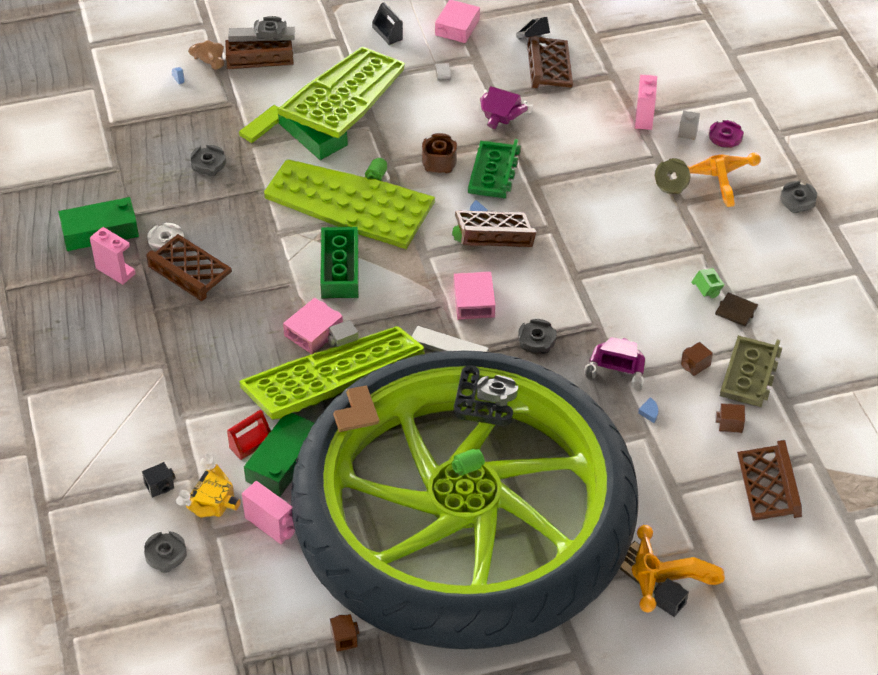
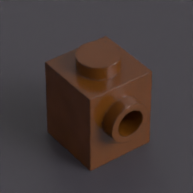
[681,341,713,376]
[715,403,745,433]
[330,614,359,652]

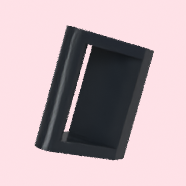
[372,2,403,45]
[516,17,550,39]

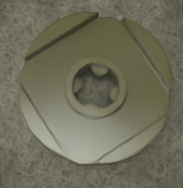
[654,158,691,194]

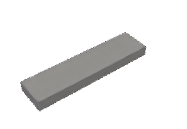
[228,27,295,42]

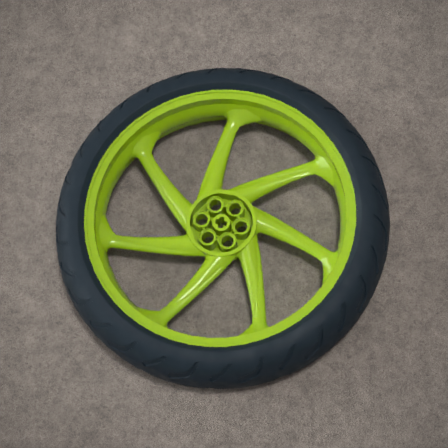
[291,350,638,649]

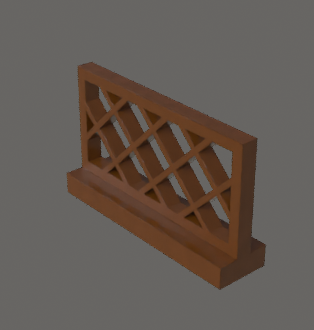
[527,36,573,88]
[225,40,294,70]
[455,210,536,247]
[146,234,232,302]
[737,440,802,521]

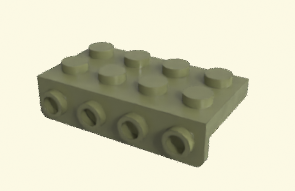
[719,335,783,407]

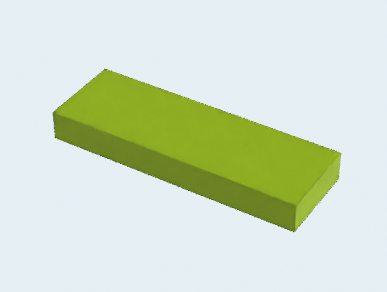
[239,105,279,143]

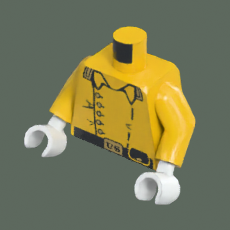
[176,453,241,518]

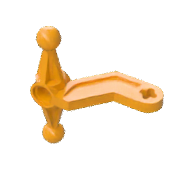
[687,153,761,207]
[631,525,725,613]

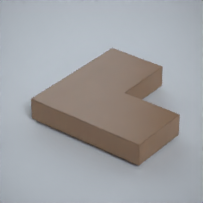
[333,385,379,432]

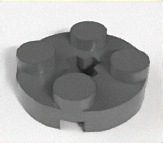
[254,16,287,40]
[190,145,226,176]
[780,181,817,213]
[518,319,557,354]
[477,375,518,406]
[144,531,187,573]

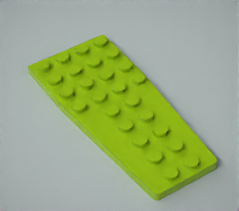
[278,47,405,138]
[264,159,435,249]
[239,327,425,420]

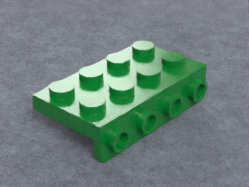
[468,139,521,199]

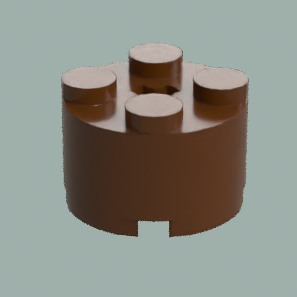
[422,133,457,174]

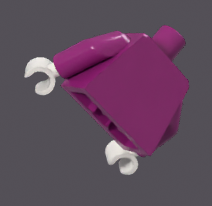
[480,86,533,129]
[585,337,645,389]

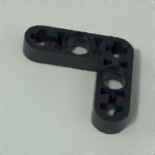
[454,365,513,426]

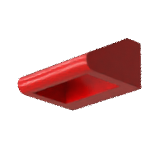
[227,410,271,460]

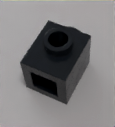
[142,462,176,498]
[653,578,689,617]

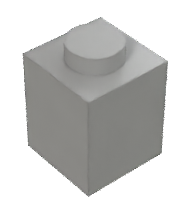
[678,110,700,140]
[328,320,358,347]

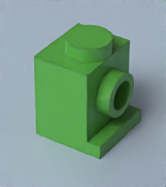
[691,268,724,298]

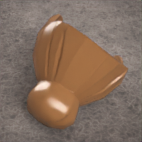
[188,40,224,70]

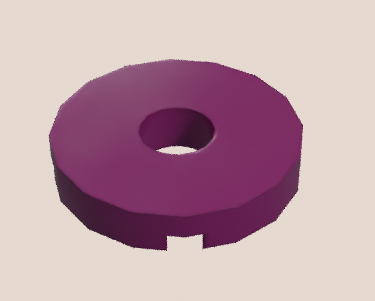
[708,120,744,148]

